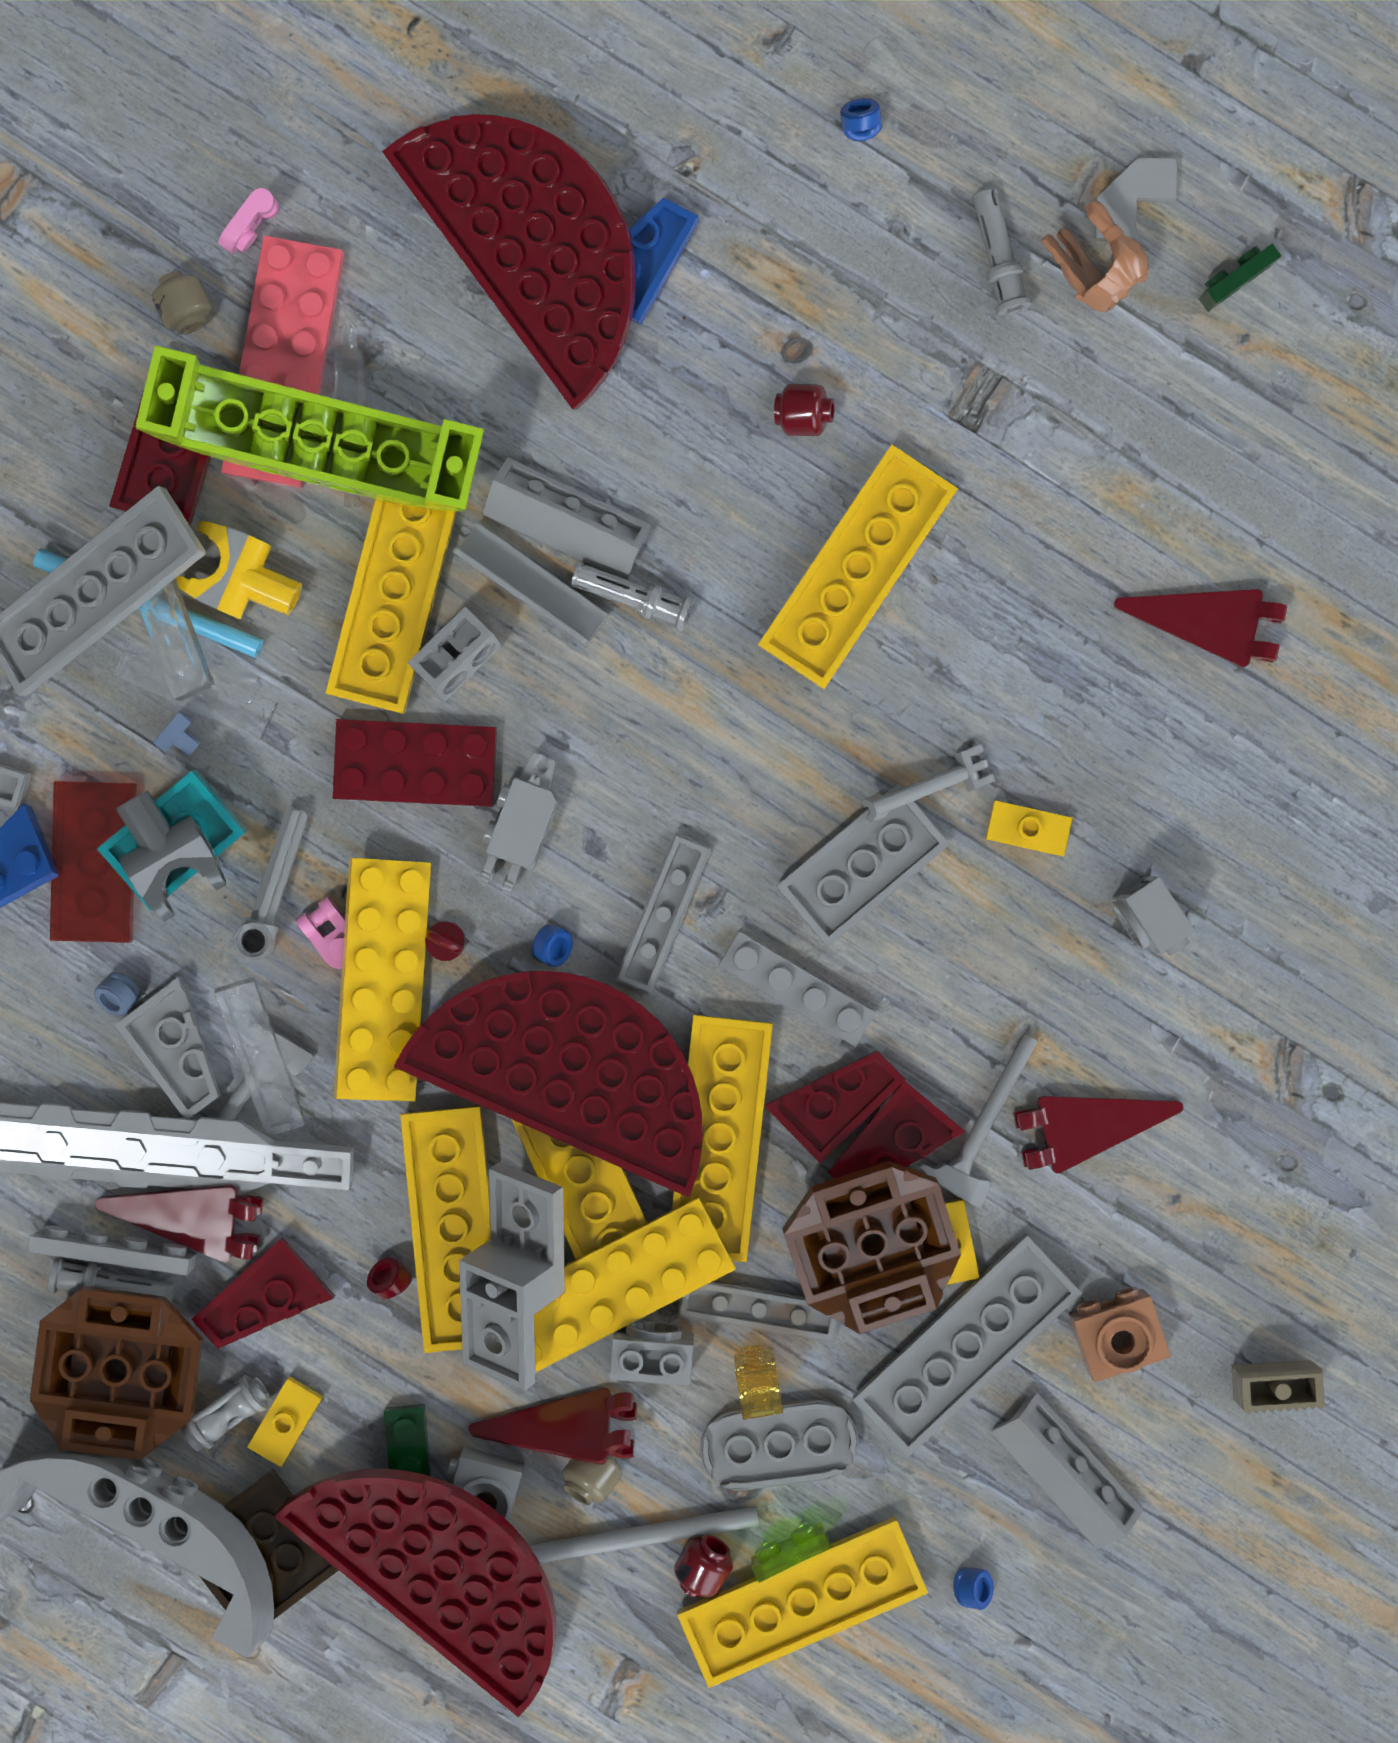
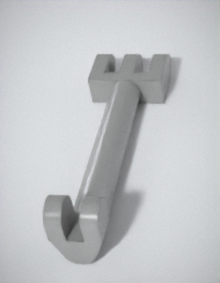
[861,744,996,822]

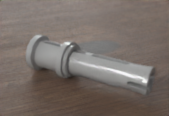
[972,189,1032,315]
[571,562,694,631]
[48,1257,175,1303]

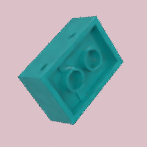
[97,769,248,911]

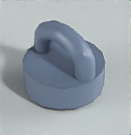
[94,972,140,1016]

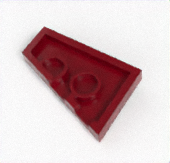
[764,1050,906,1163]
[827,1081,966,1179]
[191,1237,336,1349]

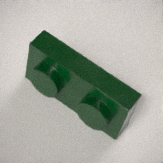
[1199,243,1281,312]
[384,1404,431,1476]

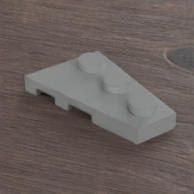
[114,977,221,1119]

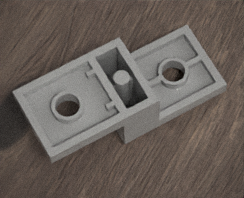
[459,1162,565,1391]

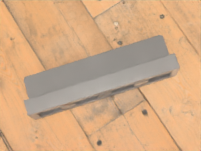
[483,457,652,580]
[452,522,609,648]
[992,1392,1143,1548]

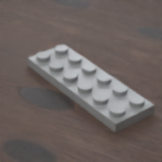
[0,486,207,697]
[852,1233,1082,1458]

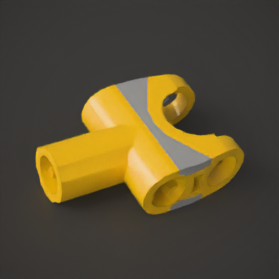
[173,520,302,619]

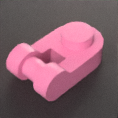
[218,188,279,255]
[295,896,345,969]

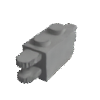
[479,753,558,896]

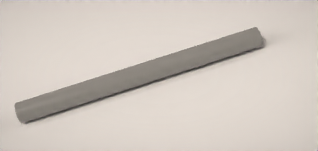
[529,1506,760,1563]

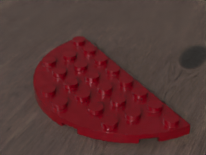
[382,114,636,410]
[394,970,703,1198]
[274,1469,557,1718]

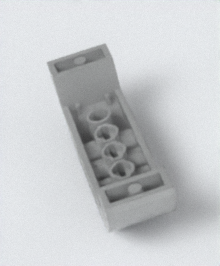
[0,1446,274,1659]

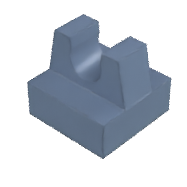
[153,710,201,756]

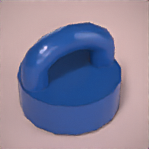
[840,98,882,141]
[532,924,573,967]
[953,1567,994,1610]

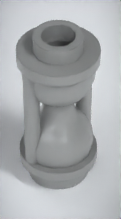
[181,1375,269,1451]

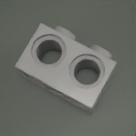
[408,606,502,701]

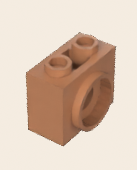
[1068,1287,1171,1382]

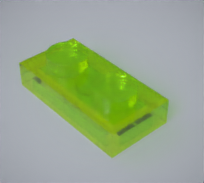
[751,1522,831,1583]

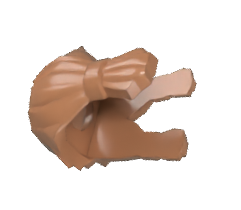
[1042,201,1150,313]

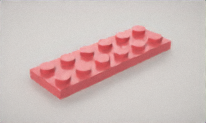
[221,236,345,489]

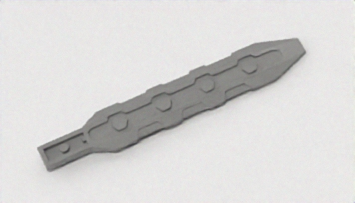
[0,1102,354,1196]

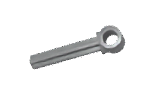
[234,807,309,959]

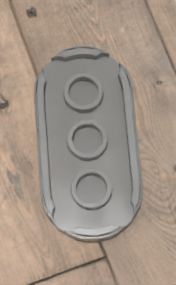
[700,1398,859,1491]

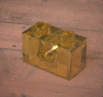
[734,1345,783,1420]

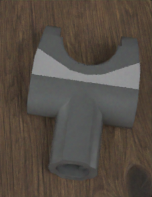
[116,790,226,921]

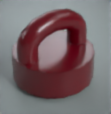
[425,921,466,961]
[367,1257,412,1300]

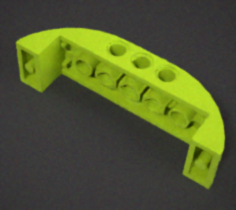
[135,345,484,511]

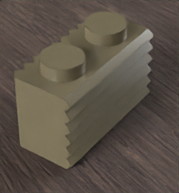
[1231,1360,1325,1414]

